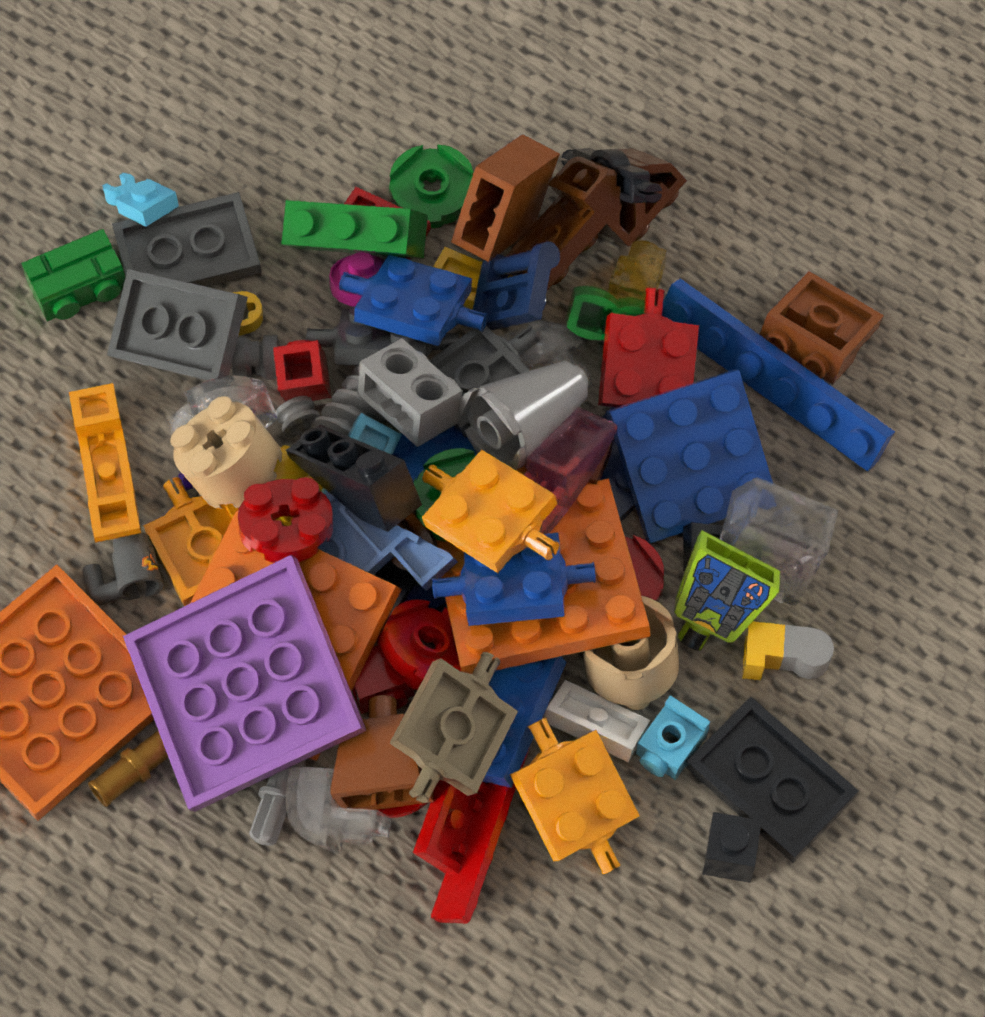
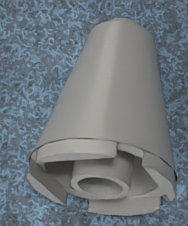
[459,361,588,470]

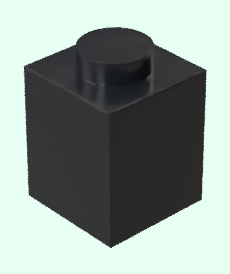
[702,812,762,883]

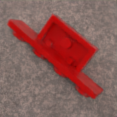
[413,749,529,924]

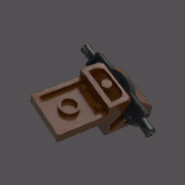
[505,148,687,291]

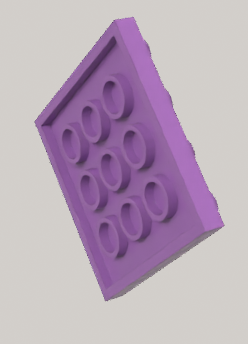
[123,555,367,812]

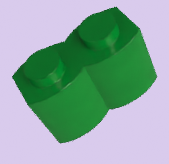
[565,286,645,340]

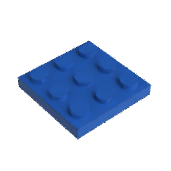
[606,369,778,543]

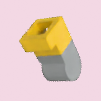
[742,621,834,680]

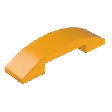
[69,383,141,543]

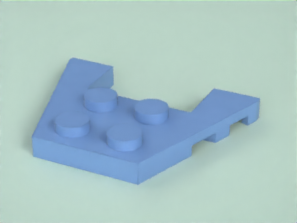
[318,492,457,591]

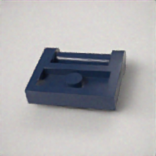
[473,241,560,331]

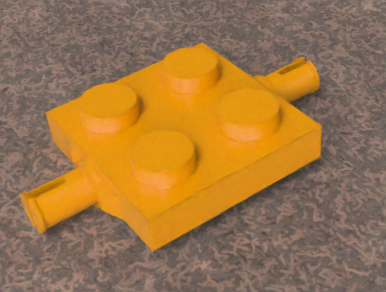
[422,449,559,573]
[143,477,239,606]
[510,717,640,874]

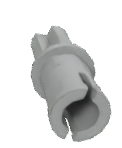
[249,760,306,846]

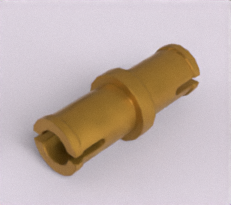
[88,731,169,807]

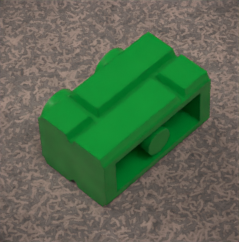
[21,229,126,322]

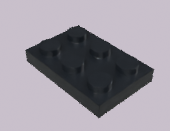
[686,697,859,863]

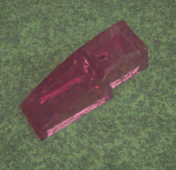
[524,407,617,534]

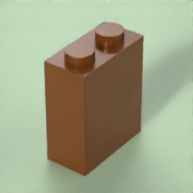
[451,134,560,262]

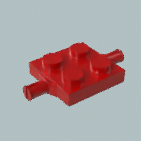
[598,288,699,408]

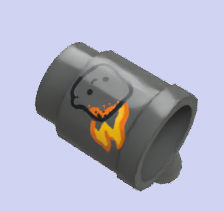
[82,532,164,606]

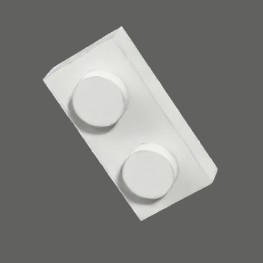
[544,680,650,762]

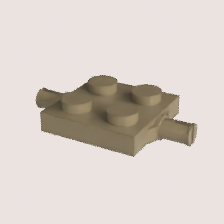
[390,652,518,803]

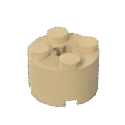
[170,396,282,509]
[583,596,680,710]

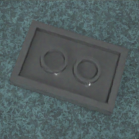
[112,192,262,287]
[107,269,248,385]

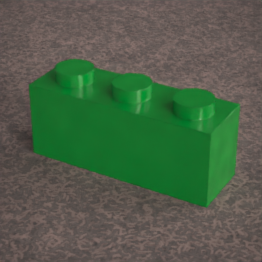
[282,200,428,259]

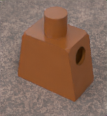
[331,695,434,814]

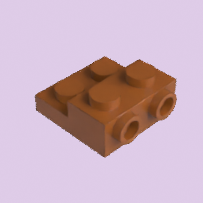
[759,271,884,385]

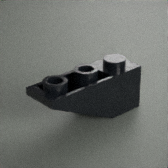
[286,424,422,532]

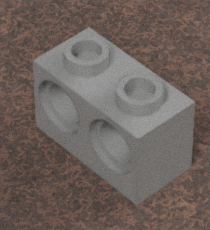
[358,338,463,447]

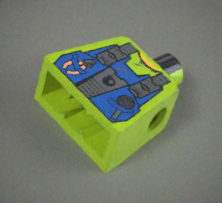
[674,530,780,650]

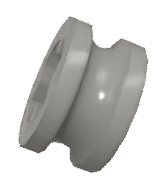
[275,396,320,438]

